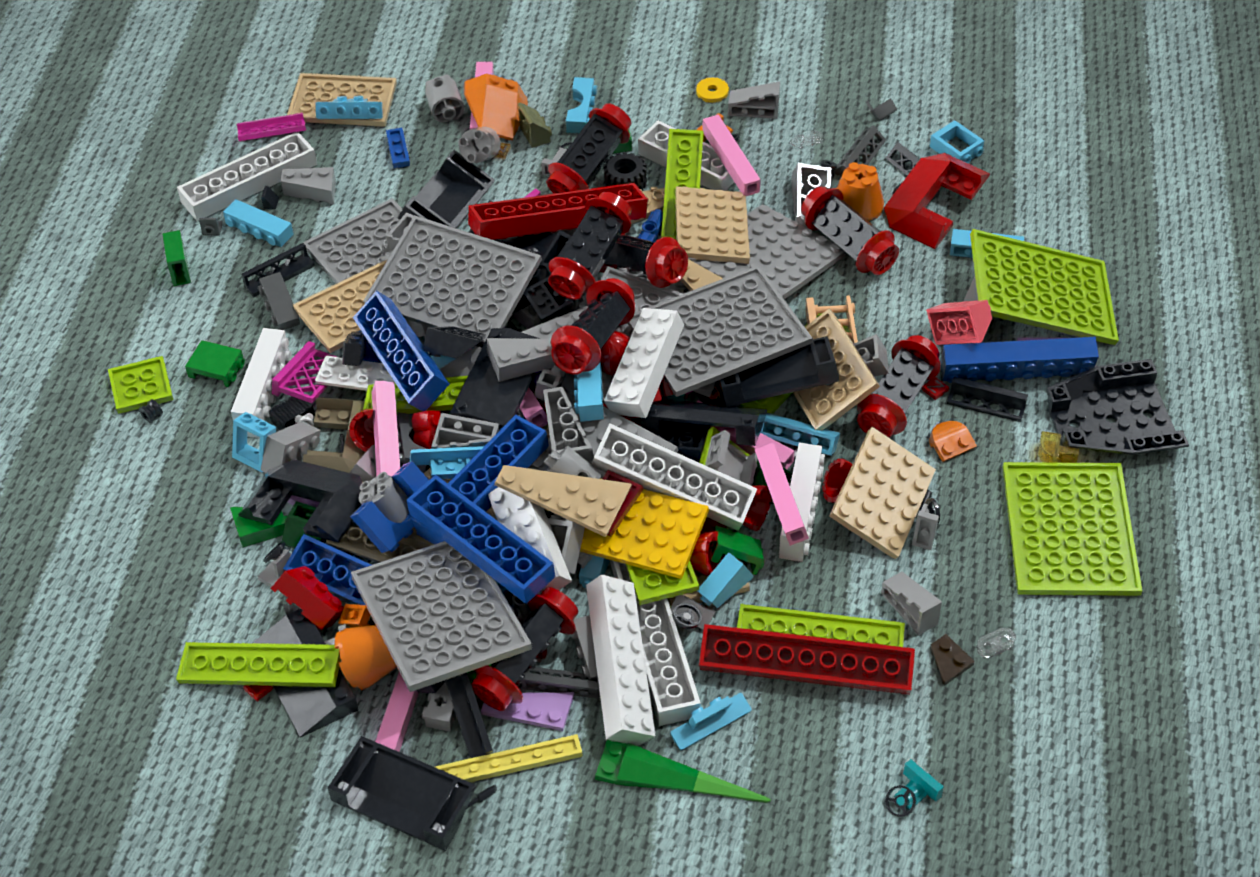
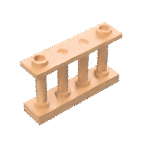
[805,296,858,344]

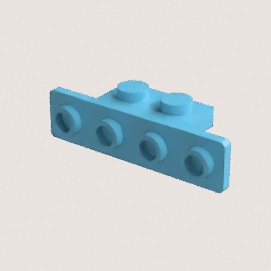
[315,96,383,119]
[410,446,484,479]
[670,693,752,751]

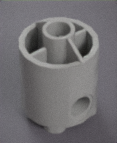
[425,74,464,123]
[458,127,501,163]
[544,446,602,479]
[358,472,409,523]

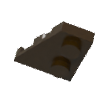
[930,634,975,686]

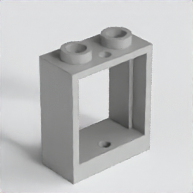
[548,515,585,574]

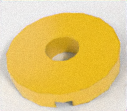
[696,77,729,103]

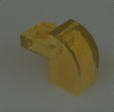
[1038,431,1079,463]

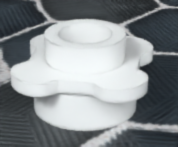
[295,413,314,427]

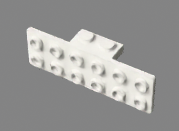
[315,356,394,391]

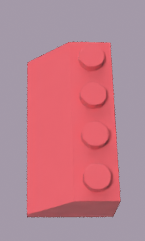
[926,300,992,345]

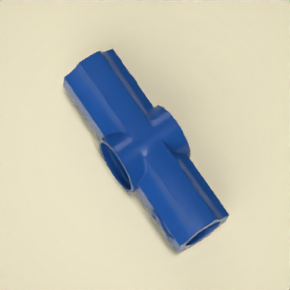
[638,209,663,242]

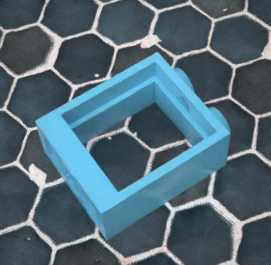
[930,120,984,163]
[232,412,276,473]

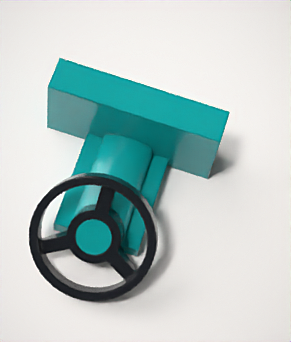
[885,759,944,817]

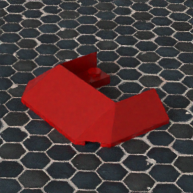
[884,153,990,249]

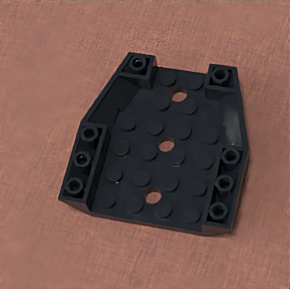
[1047,359,1189,455]

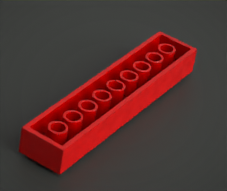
[468,183,648,240]
[699,624,915,695]

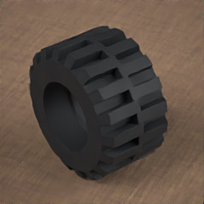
[604,153,647,191]

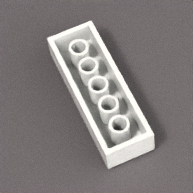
[638,121,734,191]
[604,308,684,418]
[231,328,292,438]
[779,443,825,562]
[488,487,572,595]

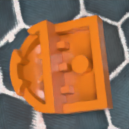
[929,421,977,462]

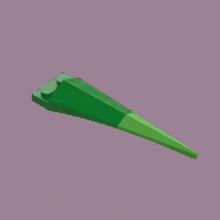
[595,740,771,803]

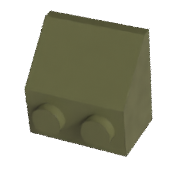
[518,102,552,148]

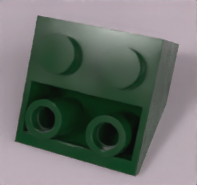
[282,501,326,549]

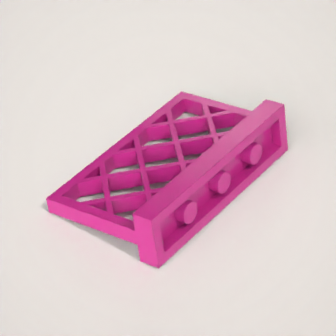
[237,113,306,141]
[272,341,337,403]

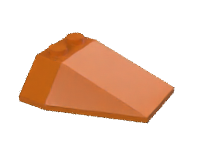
[464,73,528,141]

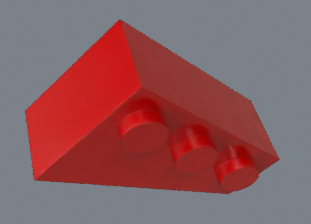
[270,566,344,630]

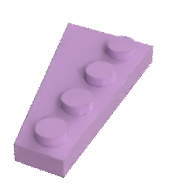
[481,692,574,731]

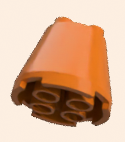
[837,162,884,221]
[335,625,397,690]

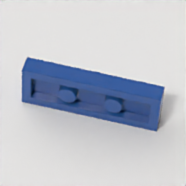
[386,128,410,168]

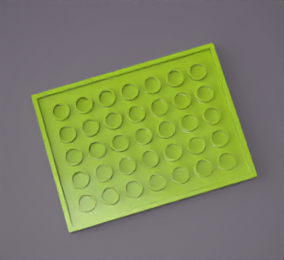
[970,229,1119,345]
[1002,462,1142,596]

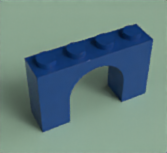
[350,461,429,553]

